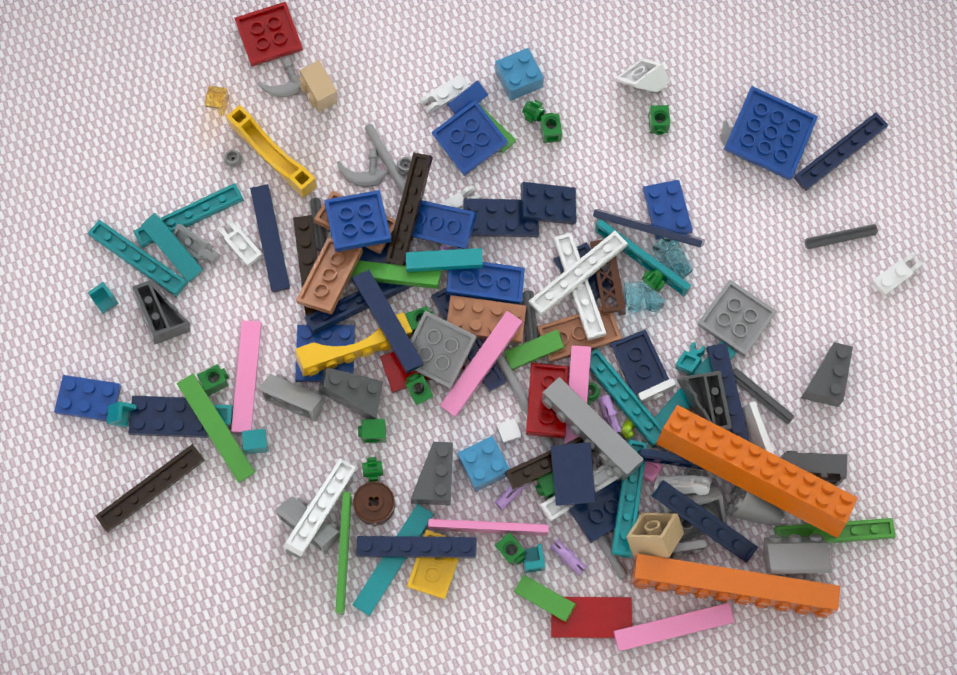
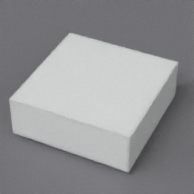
[497,418,521,444]

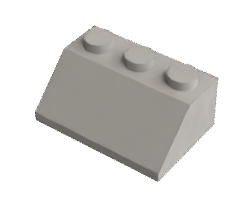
[258,374,325,422]
[658,483,727,543]
[275,496,340,554]
[763,534,832,574]

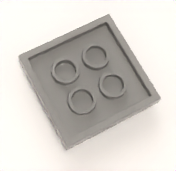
[697,280,777,357]
[399,311,478,389]

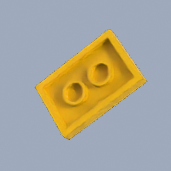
[407,530,459,600]

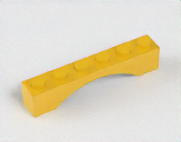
[226,105,317,199]
[295,312,412,377]

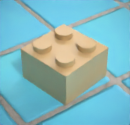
[298,60,337,113]
[626,513,684,558]

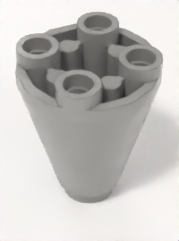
[725,485,784,526]

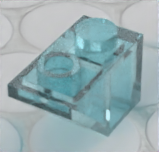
[652,238,693,279]
[623,282,665,312]

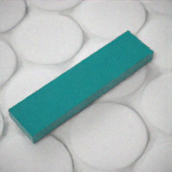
[141,213,204,282]
[406,248,483,272]

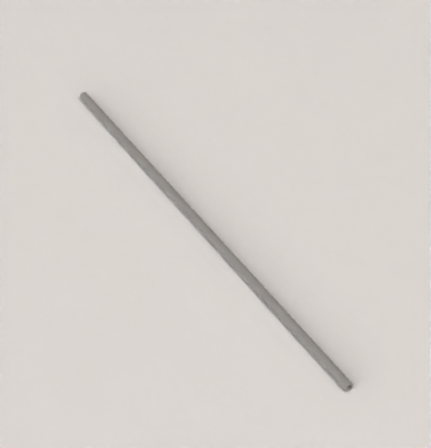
[364,124,628,580]

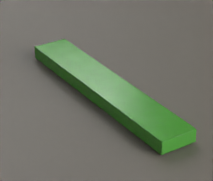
[350,261,442,289]
[176,373,256,483]
[335,492,352,615]
[774,518,896,543]

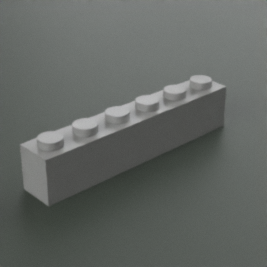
[541,377,644,480]

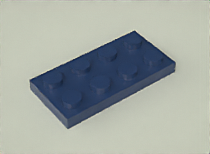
[463,198,539,237]
[128,396,208,438]

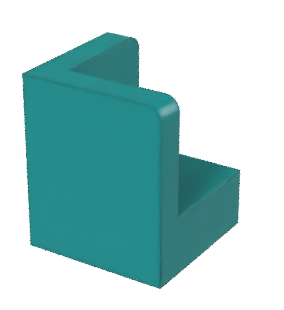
[88,282,119,314]
[107,401,137,428]
[242,429,269,455]
[523,544,545,573]

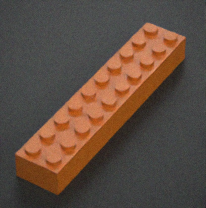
[656,405,858,538]
[630,554,840,618]

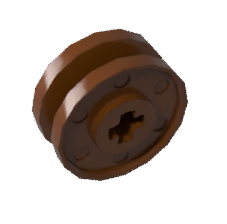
[353,481,396,526]

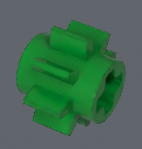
[522,99,545,123]
[642,269,665,293]
[362,457,383,482]

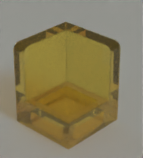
[204,85,229,115]

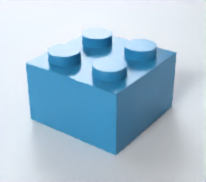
[495,48,544,101]
[457,436,510,492]

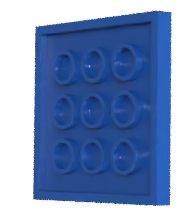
[723,86,818,180]

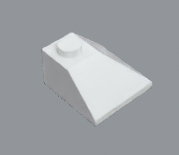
[615,58,670,92]

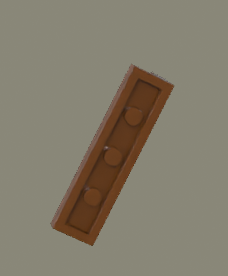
[590,239,626,316]

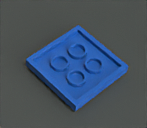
[431,100,509,176]
[324,190,391,252]
[295,325,355,382]

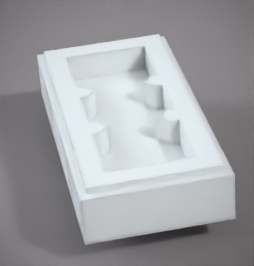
[638,378,676,404]

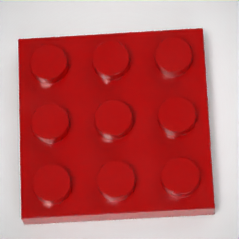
[234,2,303,67]

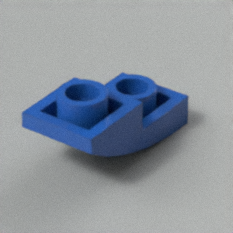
[447,80,488,115]

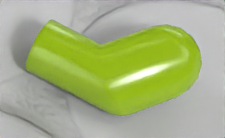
[621,419,635,439]

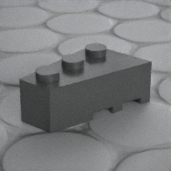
[132,280,190,345]
[801,342,853,407]
[319,368,383,419]
[677,371,732,430]
[411,442,453,505]
[780,451,848,486]

